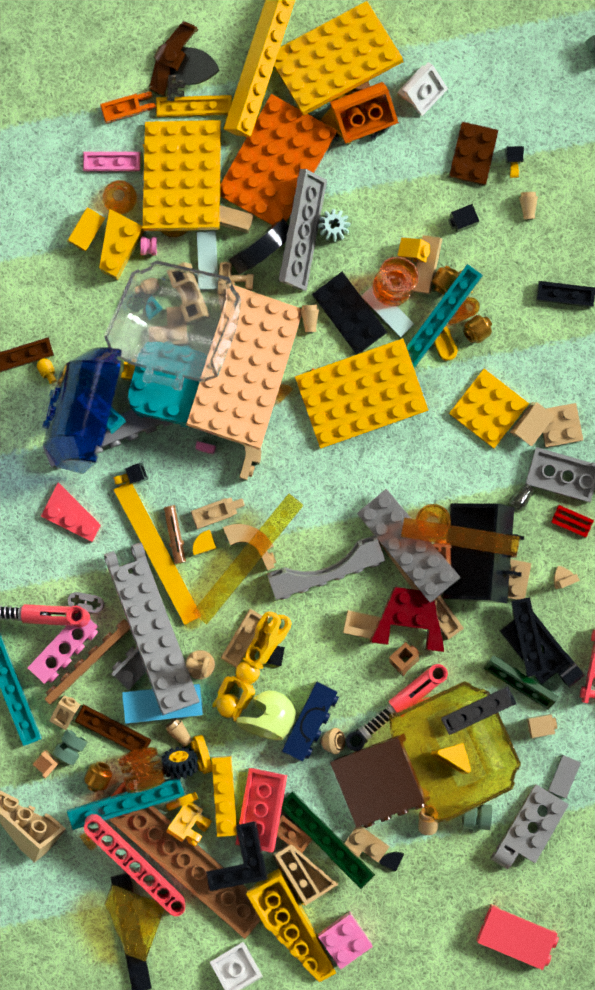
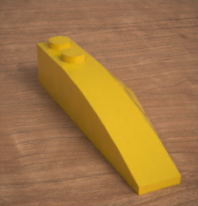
[246,868,336,982]

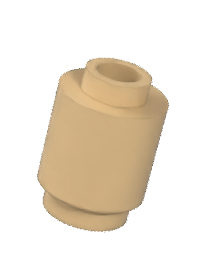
[418,806,438,835]

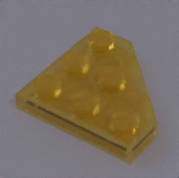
[104,885,164,961]

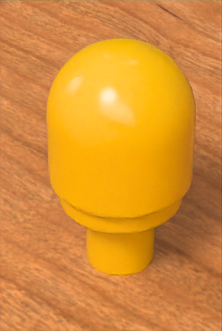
[37,358,57,384]

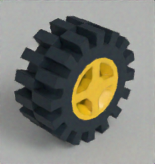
[161,746,198,780]

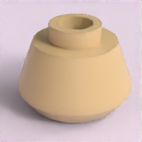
[320,728,345,754]

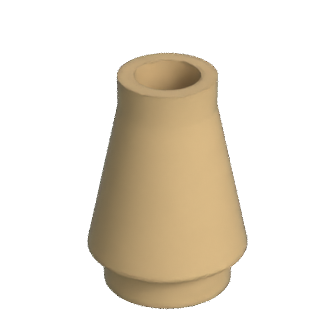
[519,192,538,219]
[300,305,319,332]
[165,718,193,747]

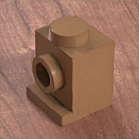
[389,642,419,676]

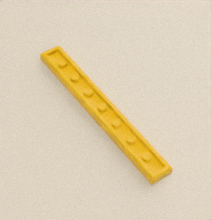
[113,481,202,625]

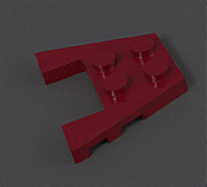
[370,587,444,652]

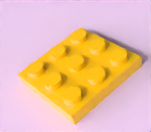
[449,369,529,449]

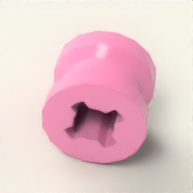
[140,236,157,256]

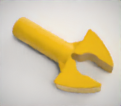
[166,792,198,811]

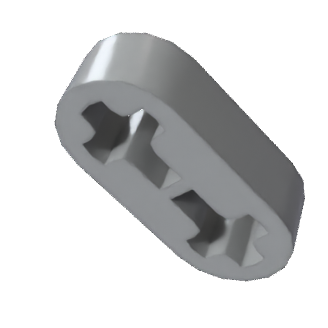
[68,592,104,613]

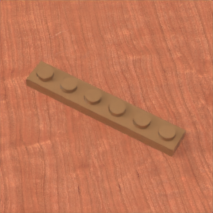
[45,619,130,705]

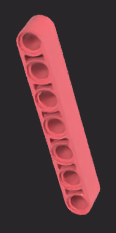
[84,814,185,916]

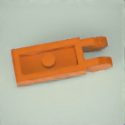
[100,92,156,124]

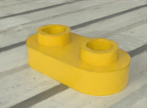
[190,735,212,774]

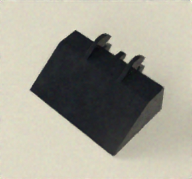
[443,503,524,603]

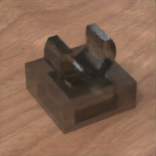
[167,75,185,101]

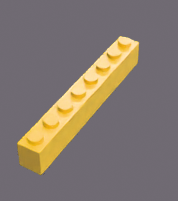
[223,0,295,137]

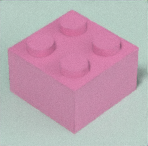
[318,911,373,969]

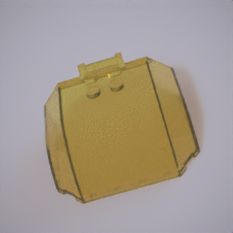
[389,681,521,823]

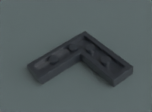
[206,821,268,891]

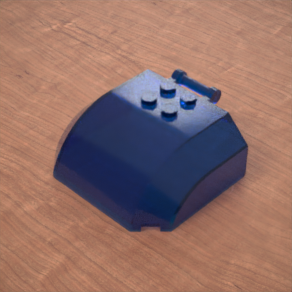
[42,347,122,474]

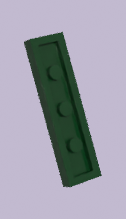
[483,655,559,710]

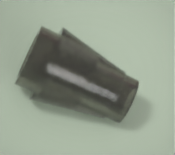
[508,484,534,513]

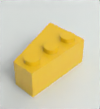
[99,209,144,280]

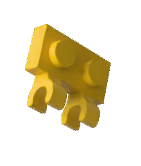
[166,802,212,847]

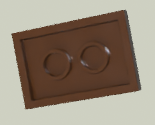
[449,122,499,186]

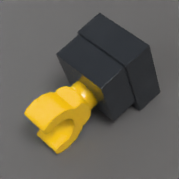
[505,146,524,178]
[113,463,148,485]

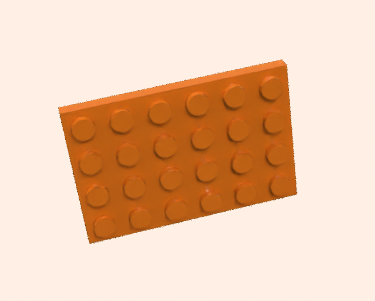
[220,94,338,225]

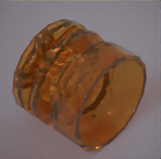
[372,256,419,307]
[118,747,166,793]

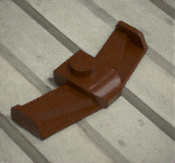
[149,21,198,97]

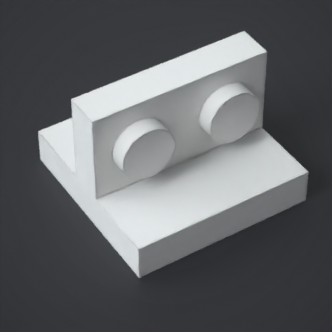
[397,62,448,116]

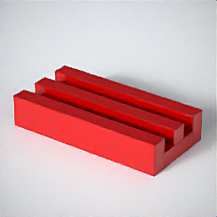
[551,505,594,538]

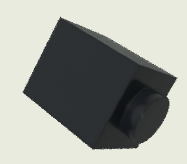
[448,204,479,233]

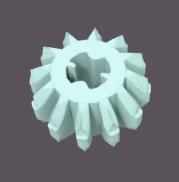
[318,209,350,242]

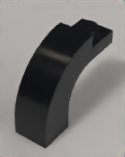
[229,218,289,275]

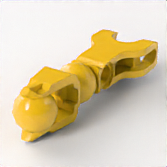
[212,612,292,722]

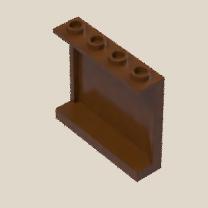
[330,733,431,828]

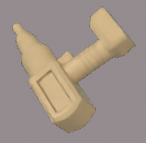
[218,262,254,310]

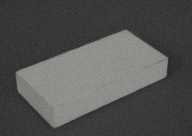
[548,755,581,798]

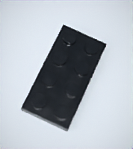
[312,271,388,355]

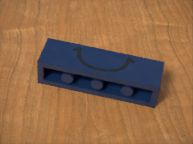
[282,681,339,762]

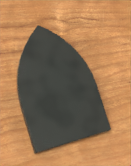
[168,47,220,85]

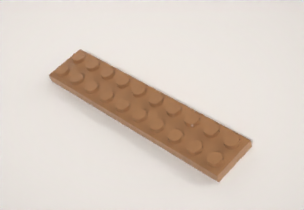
[108,781,261,939]

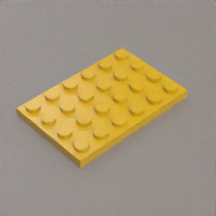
[274,1,403,116]
[142,120,221,231]
[295,338,429,449]

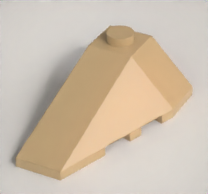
[0,791,66,863]

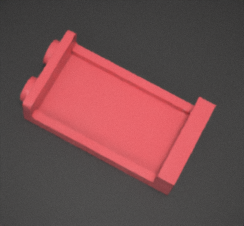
[476,904,559,970]

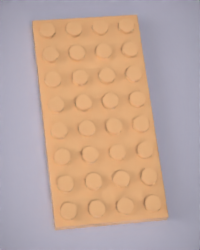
[186,284,302,450]

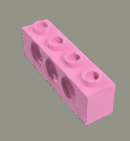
[28,612,99,684]

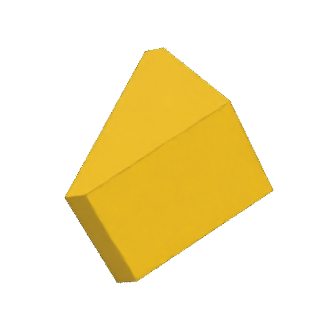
[430,743,471,774]

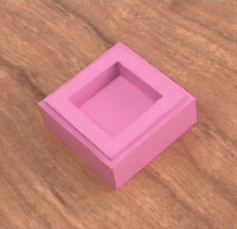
[195,441,216,454]

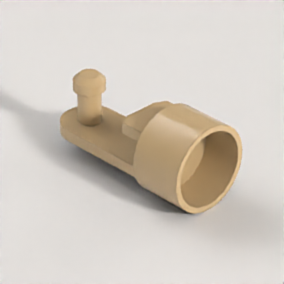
[185,650,215,679]

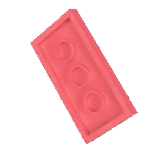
[235,768,287,853]

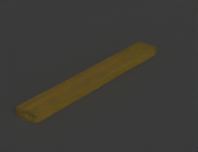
[192,493,304,625]

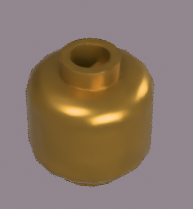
[432,265,459,295]
[463,315,492,343]
[84,762,112,792]

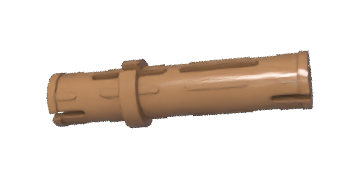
[163,505,186,564]

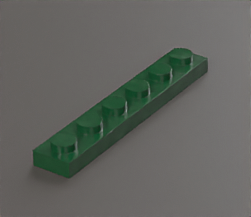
[282,791,375,889]

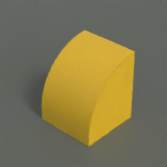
[193,530,216,556]

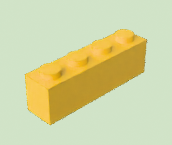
[212,755,237,837]

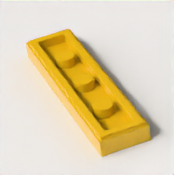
[156,95,232,117]

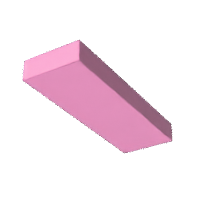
[83,152,141,171]

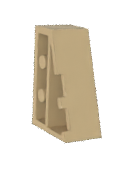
[272,844,338,906]

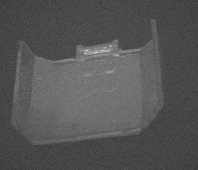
[104,260,241,391]

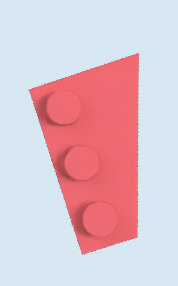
[41,482,101,542]

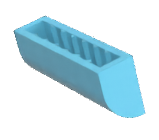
[122,684,203,724]

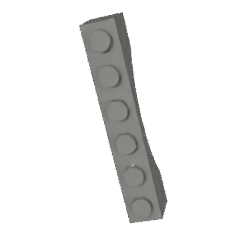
[267,535,385,600]

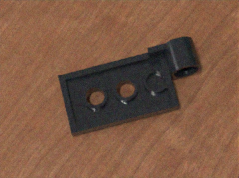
[499,612,585,688]

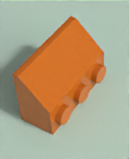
[330,82,399,144]

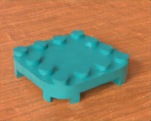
[128,343,208,428]

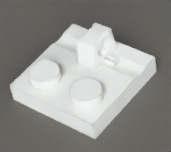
[210,942,263,990]

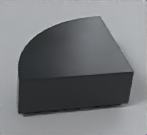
[378,851,404,871]

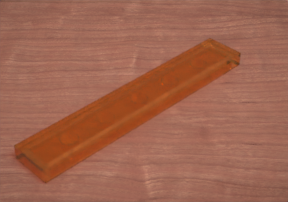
[401,517,520,557]

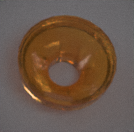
[103,180,137,215]
[416,504,451,539]

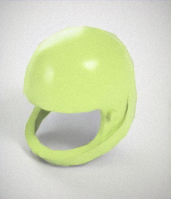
[236,690,296,741]

